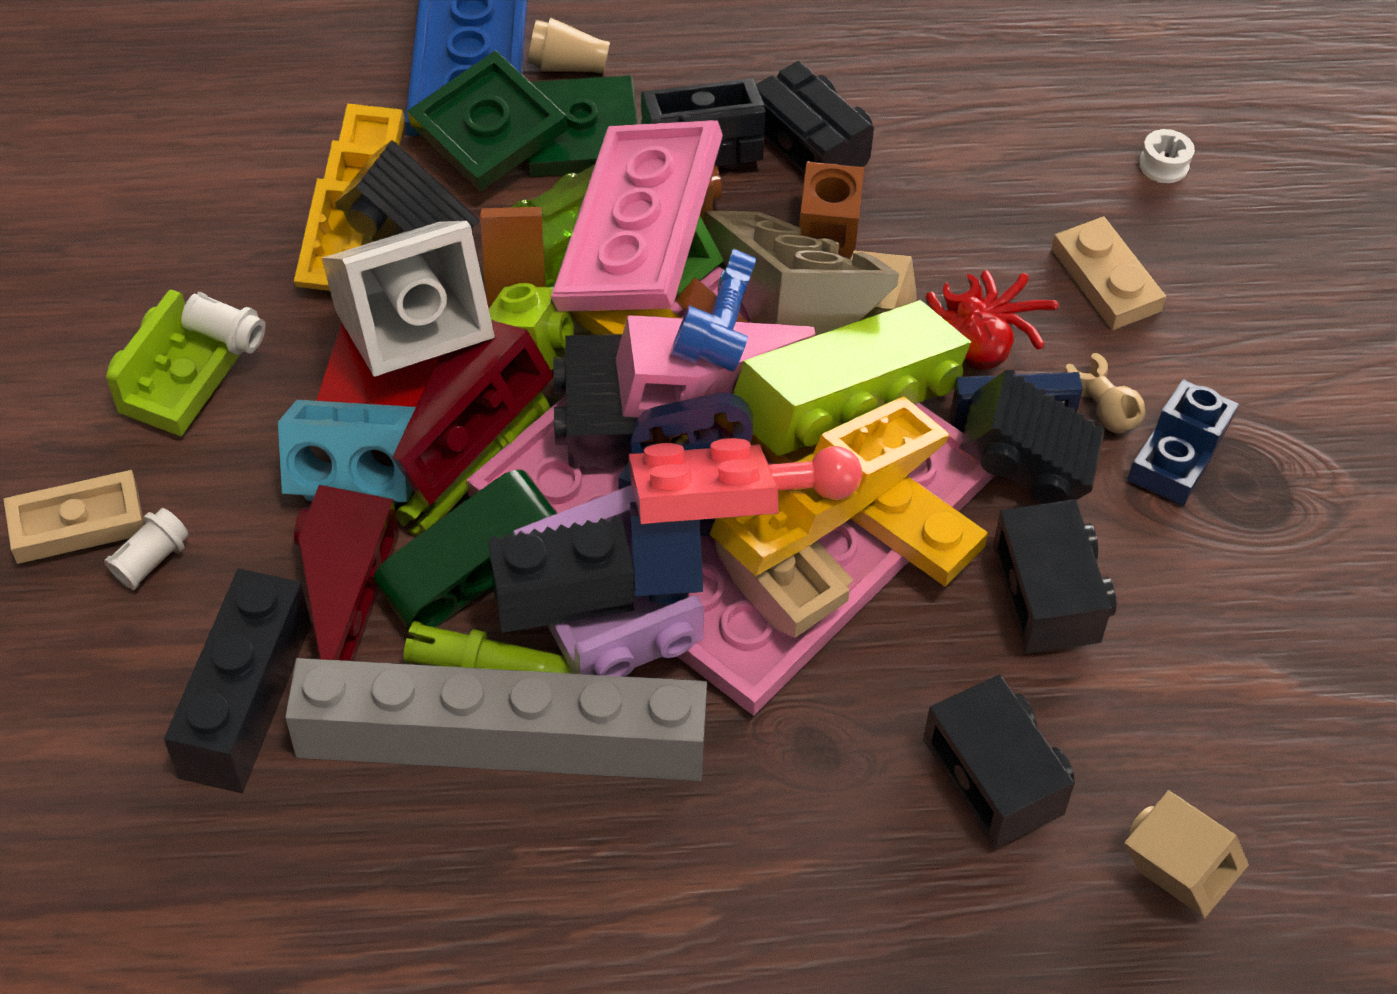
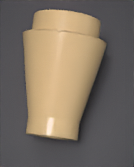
[527,17,610,74]

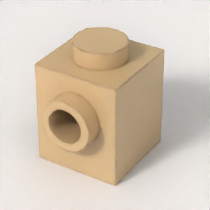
[1124,790,1249,918]

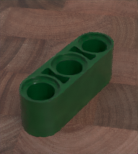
[373,470,558,633]

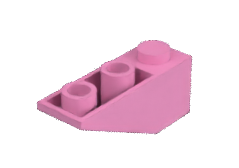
[616,315,815,417]

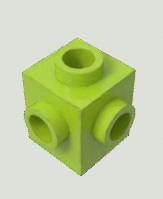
[489,283,574,370]

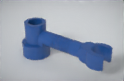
[670,248,756,372]

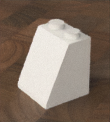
[322,221,495,377]

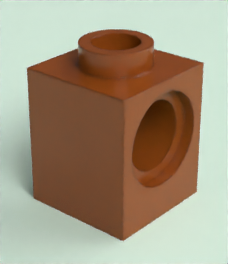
[799,162,864,257]

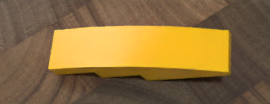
[294,103,405,291]
[710,396,950,577]

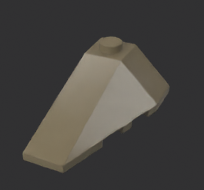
[704,211,899,336]

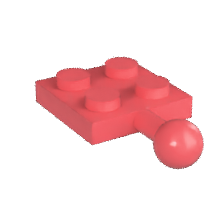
[629,438,862,524]

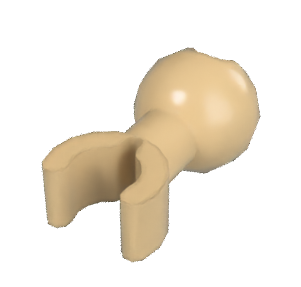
[1065,353,1145,434]

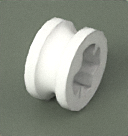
[1139,129,1195,183]

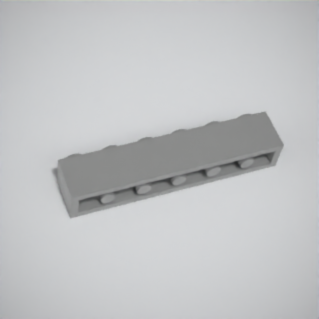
[285,658,707,781]

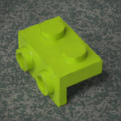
[106,289,240,437]

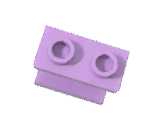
[514,485,704,677]

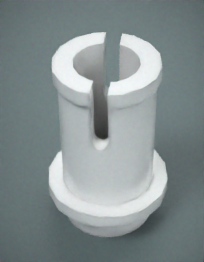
[181,292,266,355]
[104,508,189,590]

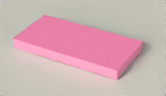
[551,120,723,311]

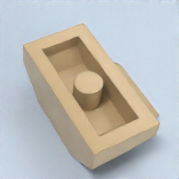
[715,540,853,638]

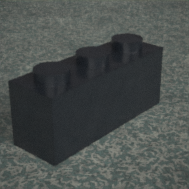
[164,568,311,794]

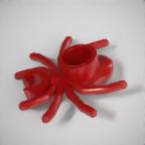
[925,270,1059,370]

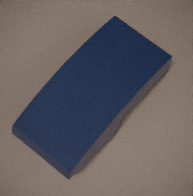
[1127,379,1239,506]

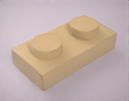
[1051,216,1166,331]
[3,470,144,564]

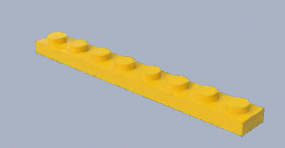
[566,309,988,587]

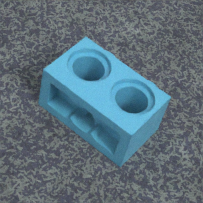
[278,400,416,505]

